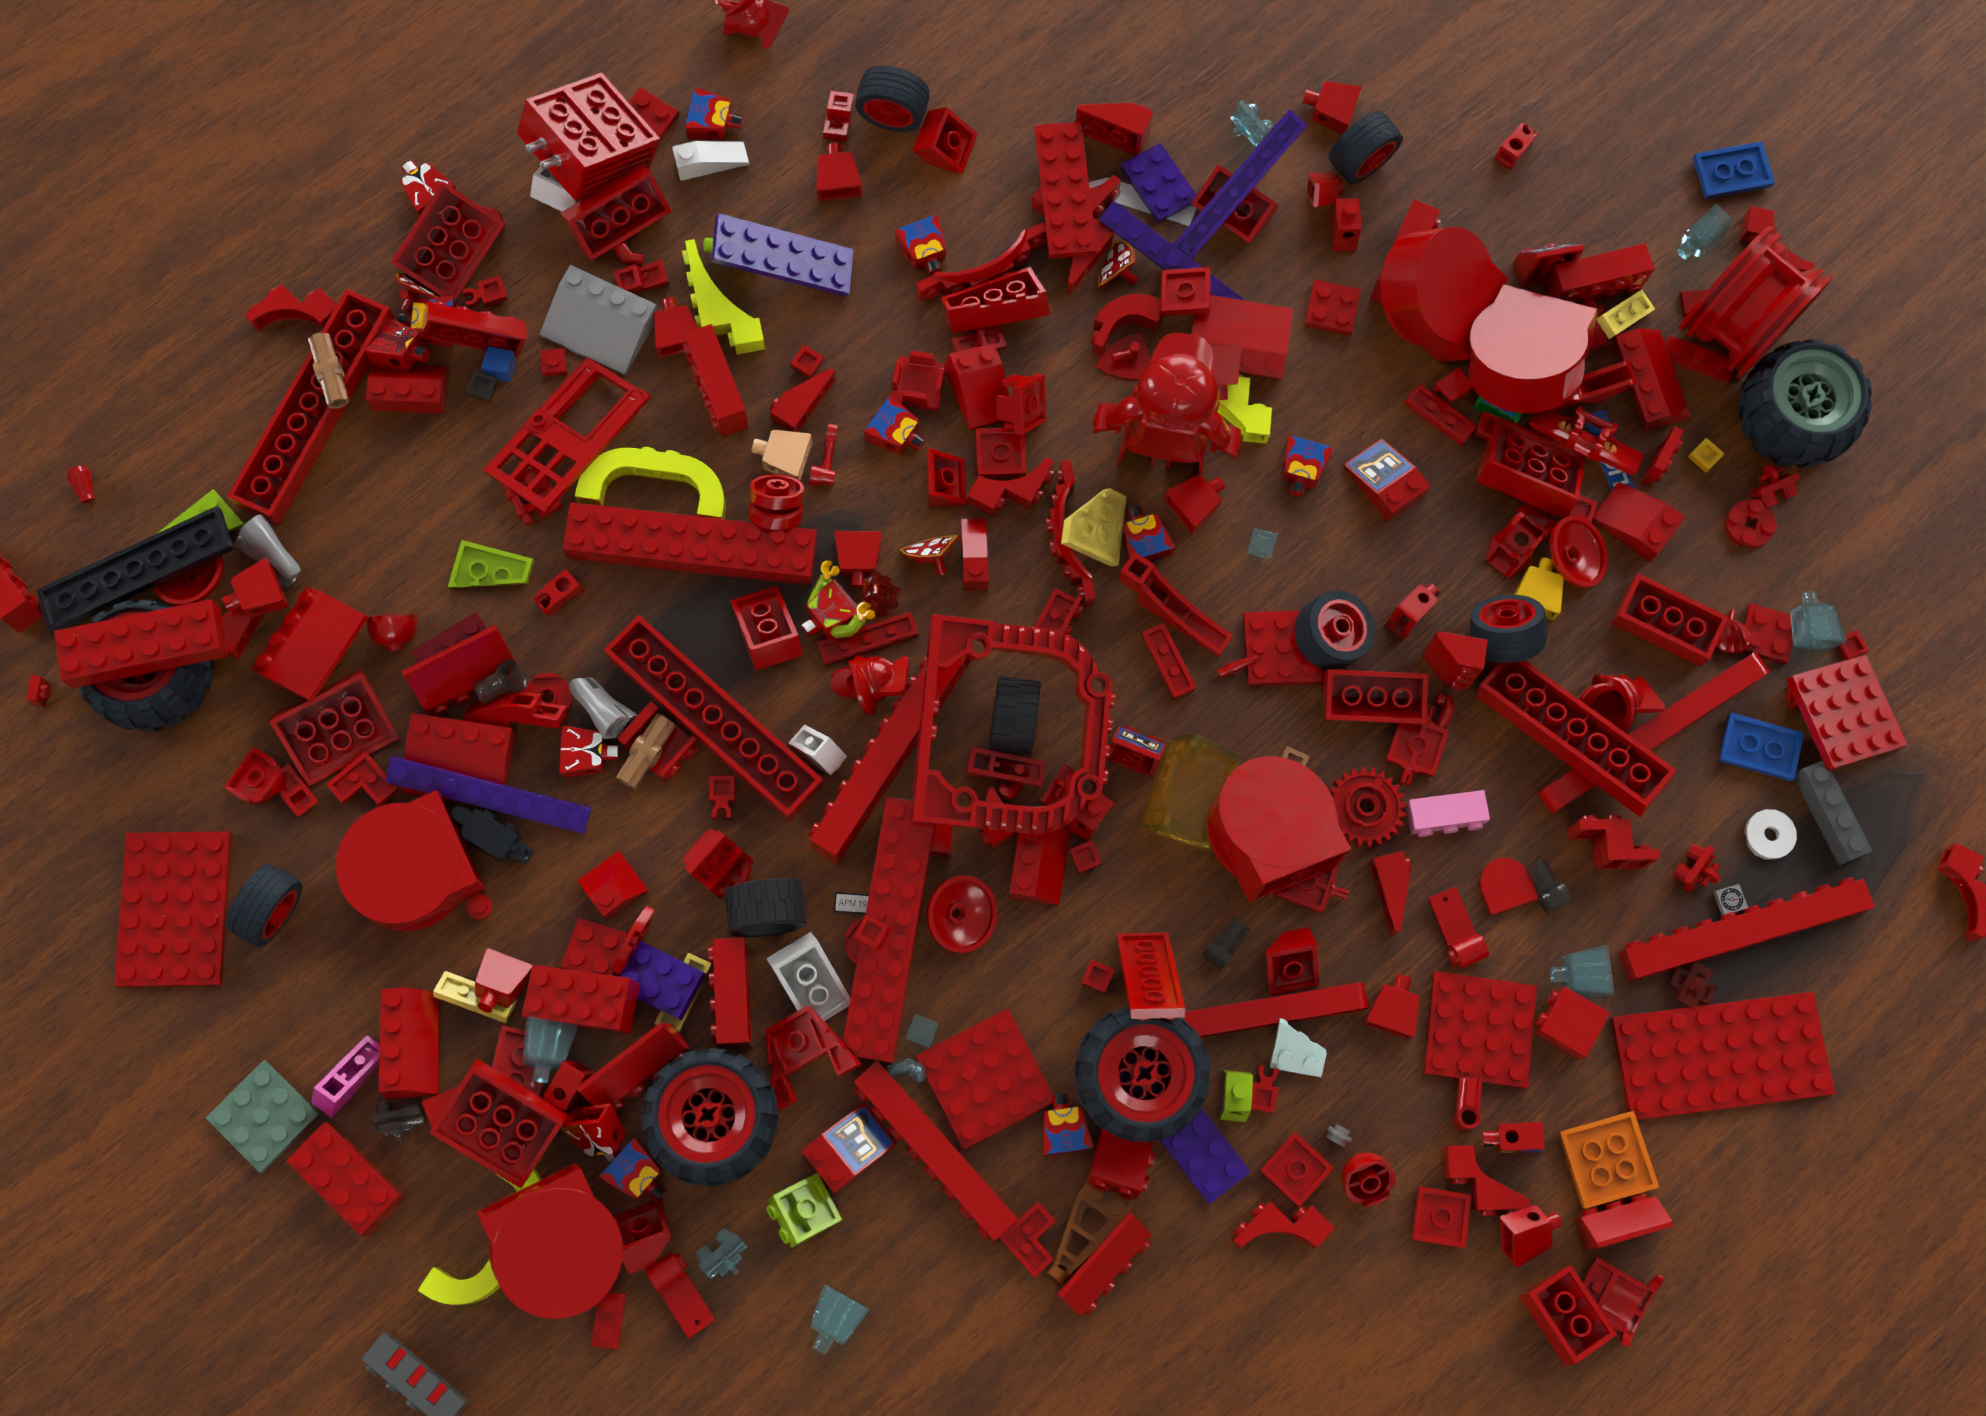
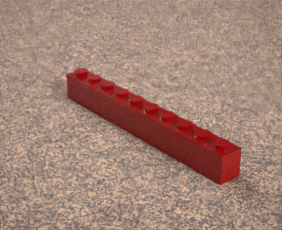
[1619,877,1875,982]

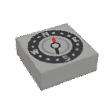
[1713,884,1748,915]

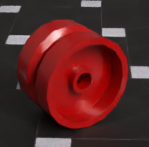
[748,474,805,530]

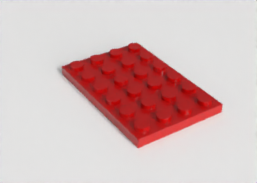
[114,831,232,987]

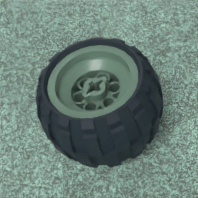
[1739,339,1872,468]

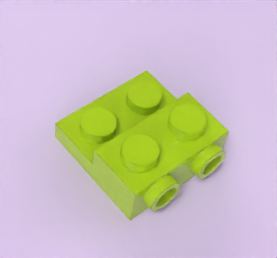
[767,1173,842,1248]

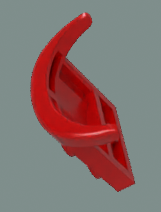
[1582,1257,1664,1348]

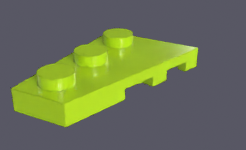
[158,489,245,533]
[448,540,535,589]

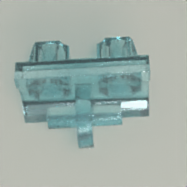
[1230,100,1273,147]
[696,1228,748,1279]

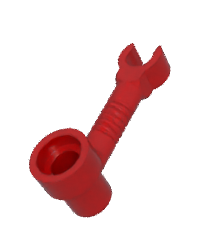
[809,424,838,486]

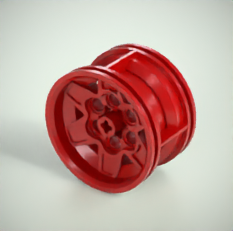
[1678,226,1833,380]

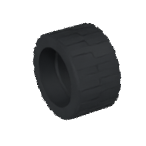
[989,676,1041,756]
[724,878,807,938]

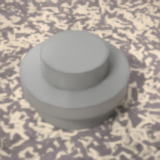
[1326,1124,1352,1147]

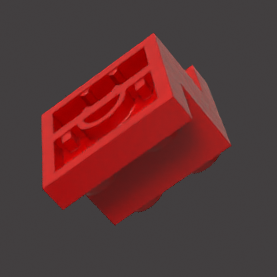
[1567,815,1660,869]

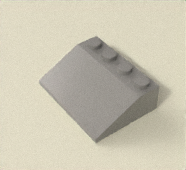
[539,265,658,376]

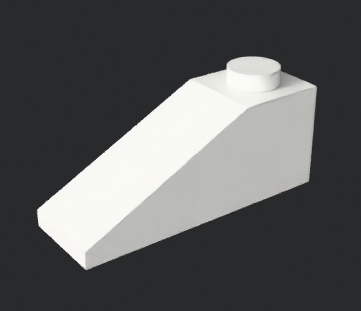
[672,141,749,181]

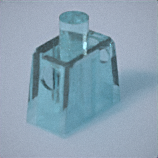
[1677,204,1733,259]
[1790,591,1847,650]
[1550,945,1614,998]
[523,1016,578,1083]
[810,1285,870,1355]

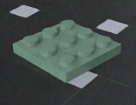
[206,1060,321,1173]

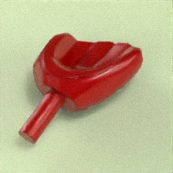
[1715,609,1752,655]

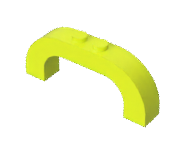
[575,447,726,519]
[418,1168,541,1305]

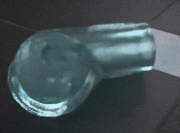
[887,1059,926,1082]

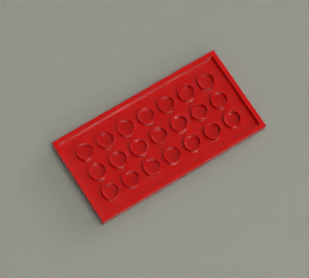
[1610,992,1835,1120]

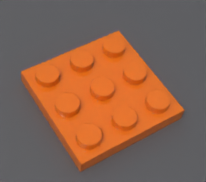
[1557,1111,1660,1209]

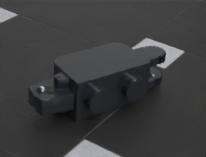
[451,806,534,865]

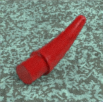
[1217,655,1259,679]

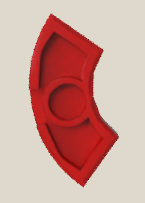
[612,906,655,974]

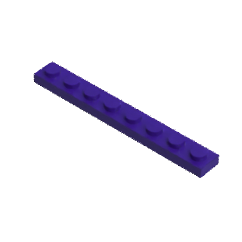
[1173,109,1308,259]
[1099,201,1246,301]
[385,756,592,834]

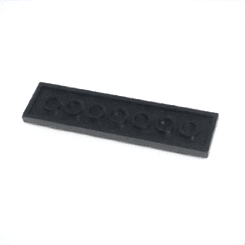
[37,506,234,634]

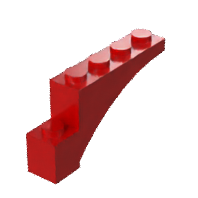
[1118,552,1234,657]

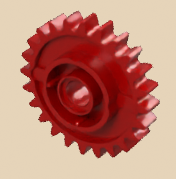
[1329,767,1407,848]

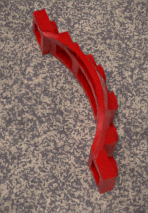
[916,222,1046,301]
[1045,460,1096,607]

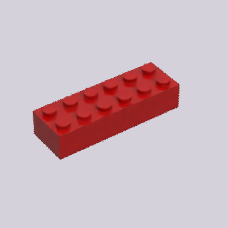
[54,599,228,689]

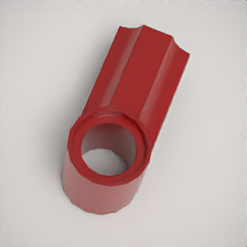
[1453,1078,1482,1132]

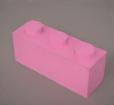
[1405,790,1490,837]

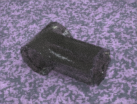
[473,660,528,704]
[1526,859,1572,914]
[1201,917,1250,971]

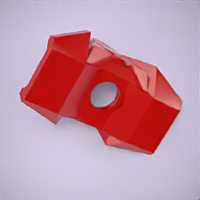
[1485,505,1556,580]

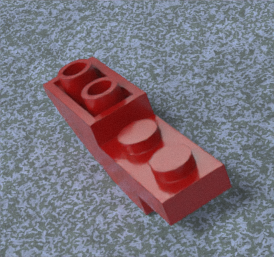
[462,692,567,729]

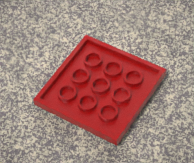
[1786,655,1908,771]
[1423,971,1537,1089]
[916,1008,1053,1151]

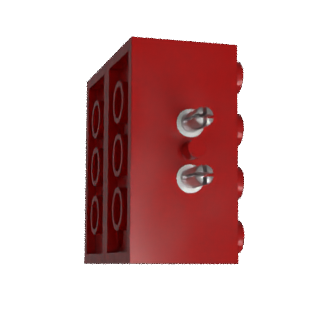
[517,73,660,200]

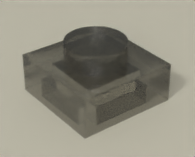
[466,370,499,402]

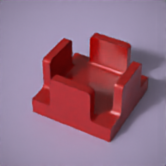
[892,351,945,412]
[996,373,1047,435]

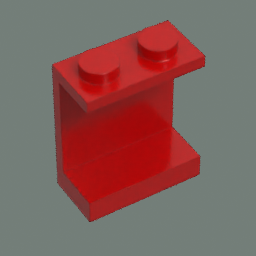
[617,701,699,782]

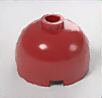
[367,613,418,651]
[1341,1152,1396,1207]

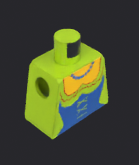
[1219,1070,1253,1122]

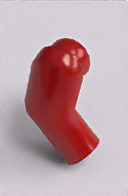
[613,240,644,265]
[1435,692,1454,729]
[997,783,1024,801]

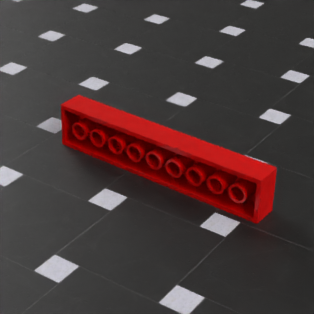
[227,289,396,526]
[563,502,818,586]
[603,614,824,823]
[809,644,974,866]
[843,797,937,1063]

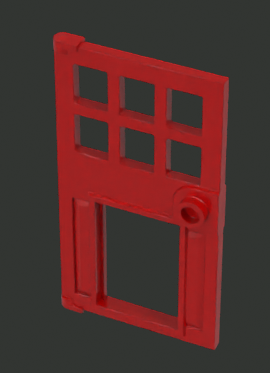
[483,357,652,514]

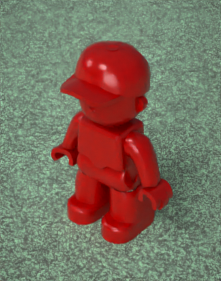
[1093,333,1241,475]

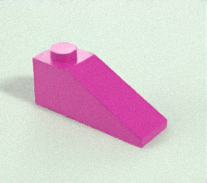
[311,1035,380,1118]

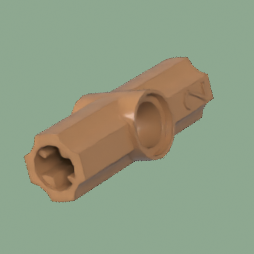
[308,332,349,409]
[616,714,676,790]

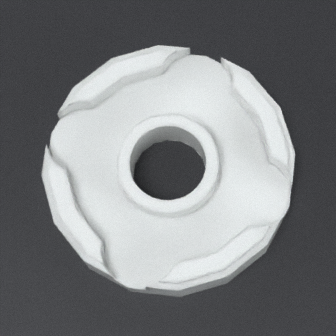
[1744,809,1797,860]

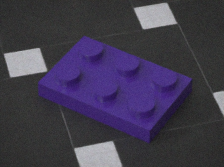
[1120,143,1197,224]
[621,941,707,1021]

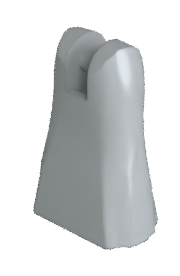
[233,514,301,588]
[569,677,638,739]

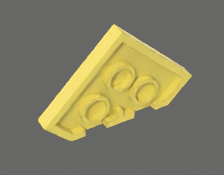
[1061,488,1126,567]

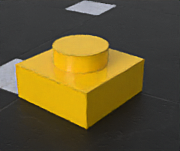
[1688,438,1724,473]

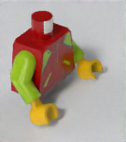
[801,561,875,640]

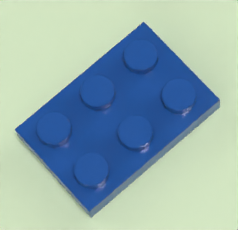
[1692,141,1775,200]
[1718,712,1804,782]

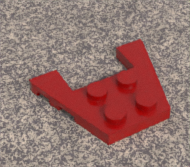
[765,1006,861,1112]

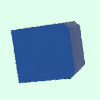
[481,346,517,382]

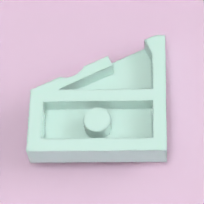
[1270,1018,1327,1077]

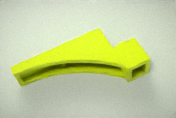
[682,239,765,354]
[1217,374,1272,444]

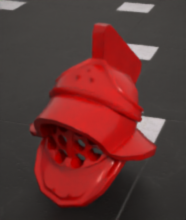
[713,0,790,50]
[830,655,910,715]
[1579,674,1665,732]

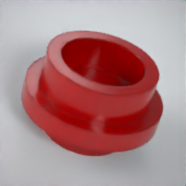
[466,894,493,920]

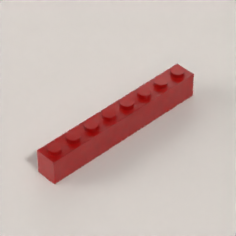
[853,1061,1018,1242]

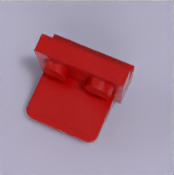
[683,829,754,899]

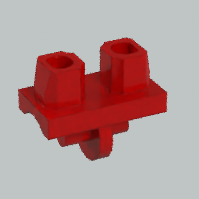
[1749,464,1800,507]
[1040,763,1075,806]
[1674,844,1721,894]

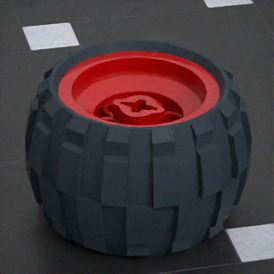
[78,600,214,732]
[1074,1007,1211,1142]
[641,1048,779,1187]

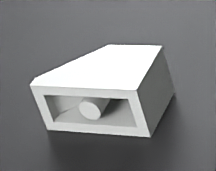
[788,725,847,775]

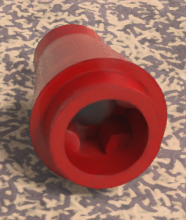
[66,465,96,504]

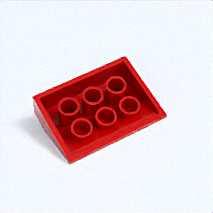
[390,181,505,301]
[1191,295,1293,381]
[1476,416,1586,518]
[251,586,369,702]
[401,625,521,717]
[269,668,400,787]
[401,713,517,802]
[429,1059,568,1189]

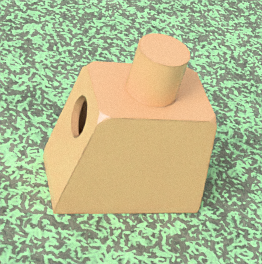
[751,430,812,481]

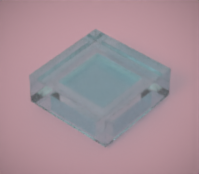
[1247,528,1278,559]
[905,1014,939,1048]

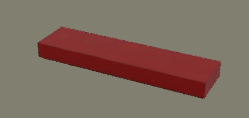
[817,611,919,667]

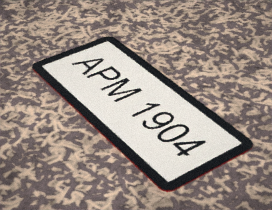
[834,892,869,914]

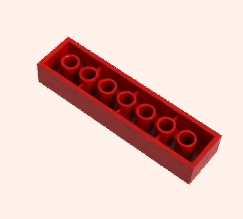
[1477,660,1677,818]

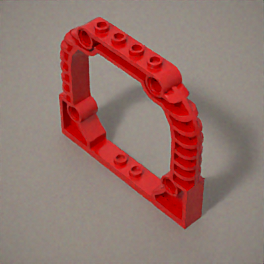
[910,614,1115,834]

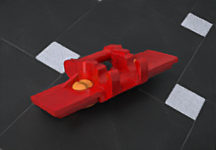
[1529,406,1644,475]

